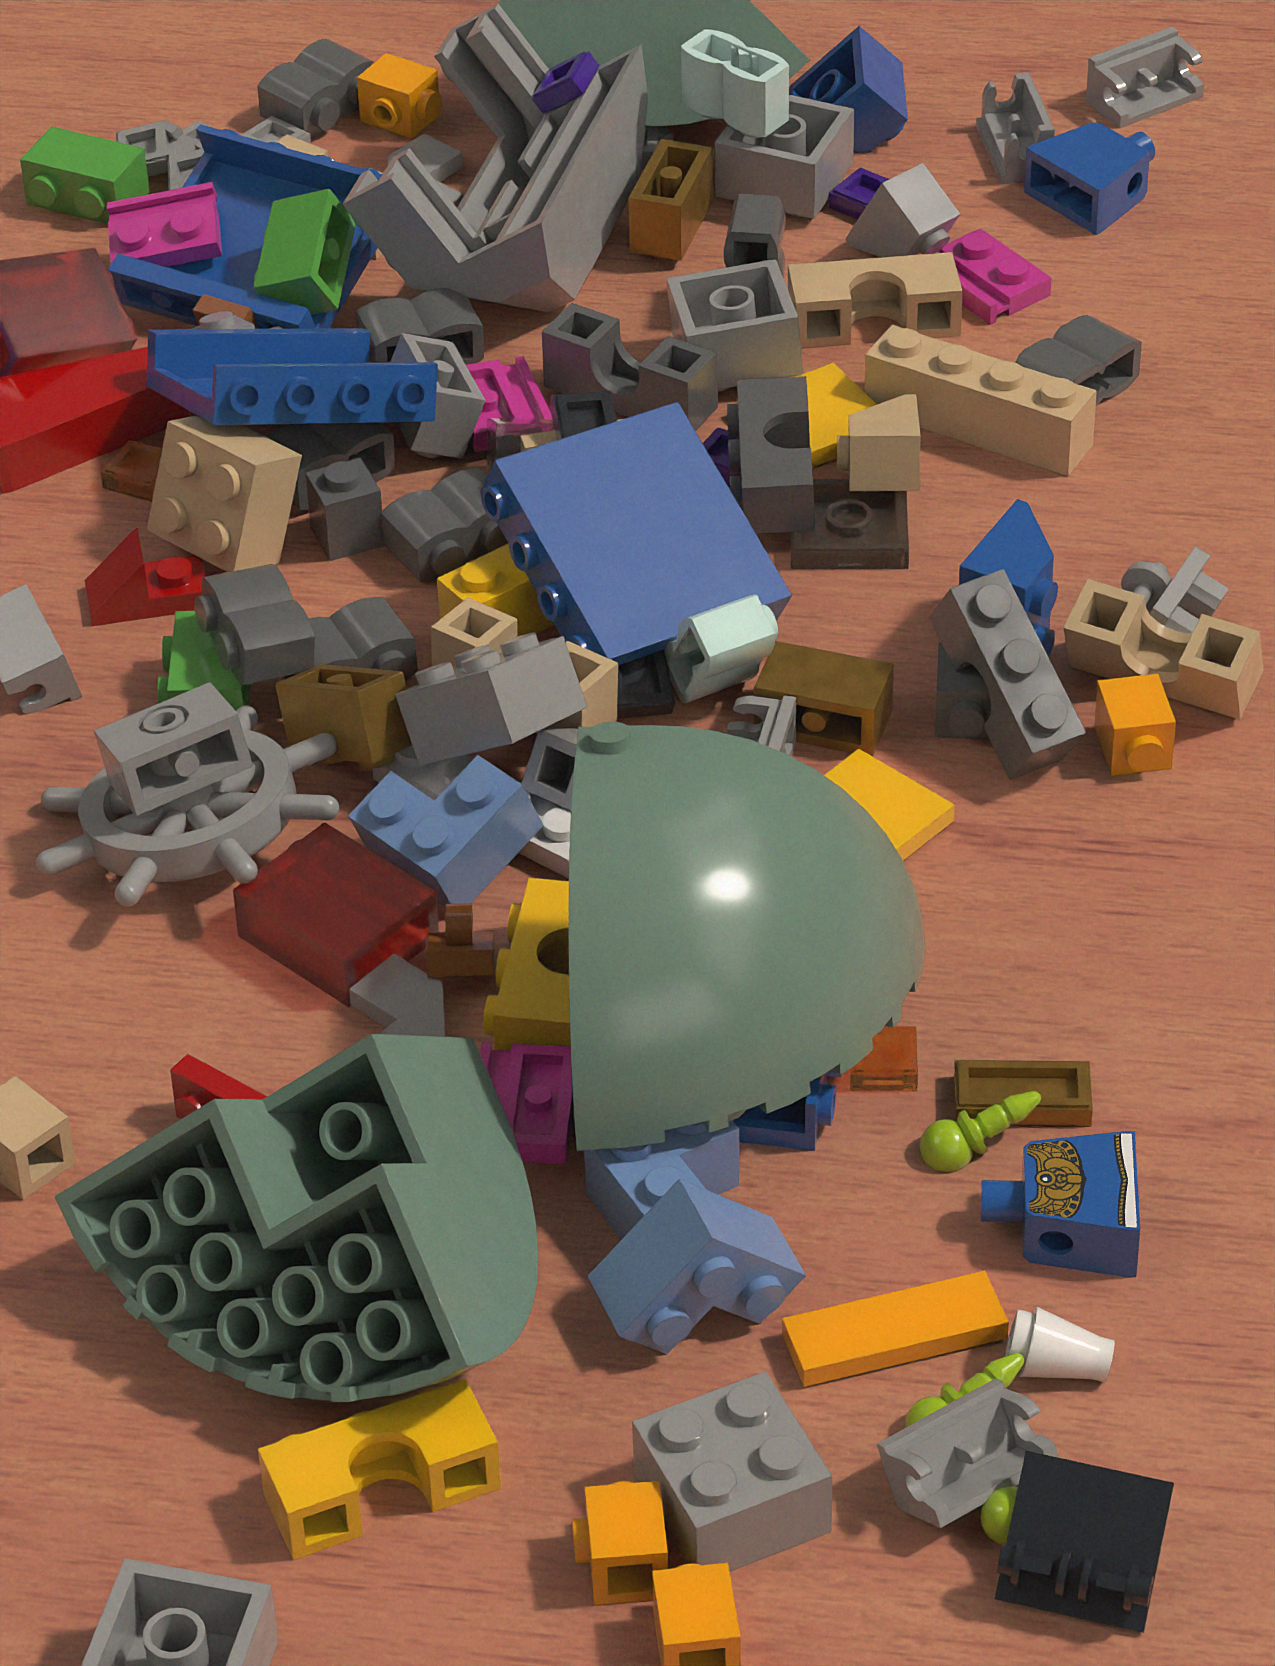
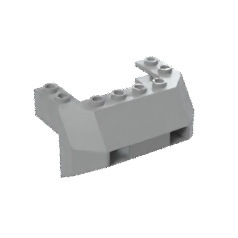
[343,3,648,313]

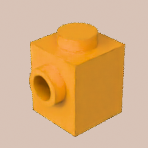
[357,53,442,139]
[572,1481,668,1605]

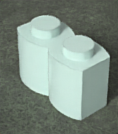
[681,29,789,138]
[664,595,778,703]

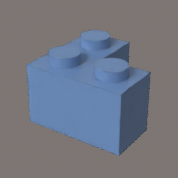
[348,755,544,908]
[584,1120,740,1240]
[588,1179,806,1354]

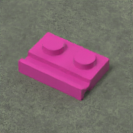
[107,182,222,267]
[939,228,1052,325]
[466,356,554,452]
[480,1042,573,1164]

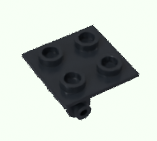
[994,1451,1174,1633]

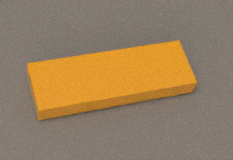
[782,1270,1009,1387]

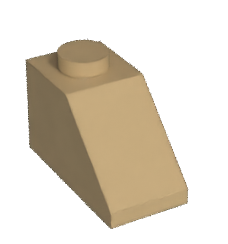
[837,394,921,491]

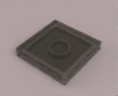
[790,479,909,569]

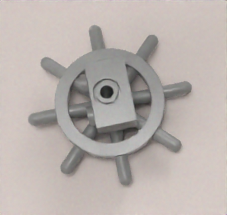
[36,682,339,907]

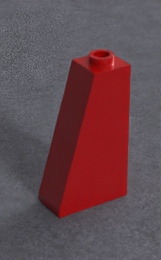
[0,347,189,494]

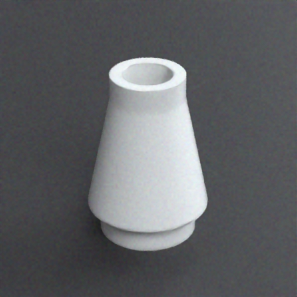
[1005,1306,1115,1382]

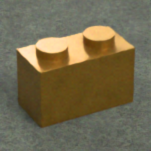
[628,139,713,261]
[754,641,894,757]
[275,664,412,769]

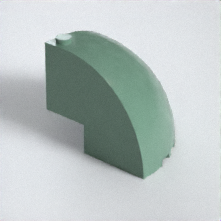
[498,0,810,126]
[569,721,925,1151]
[54,1034,538,1402]

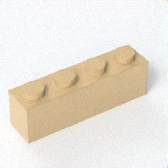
[865,325,1097,476]

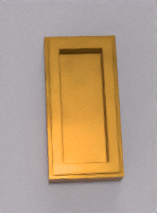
[954,1060,1093,1127]

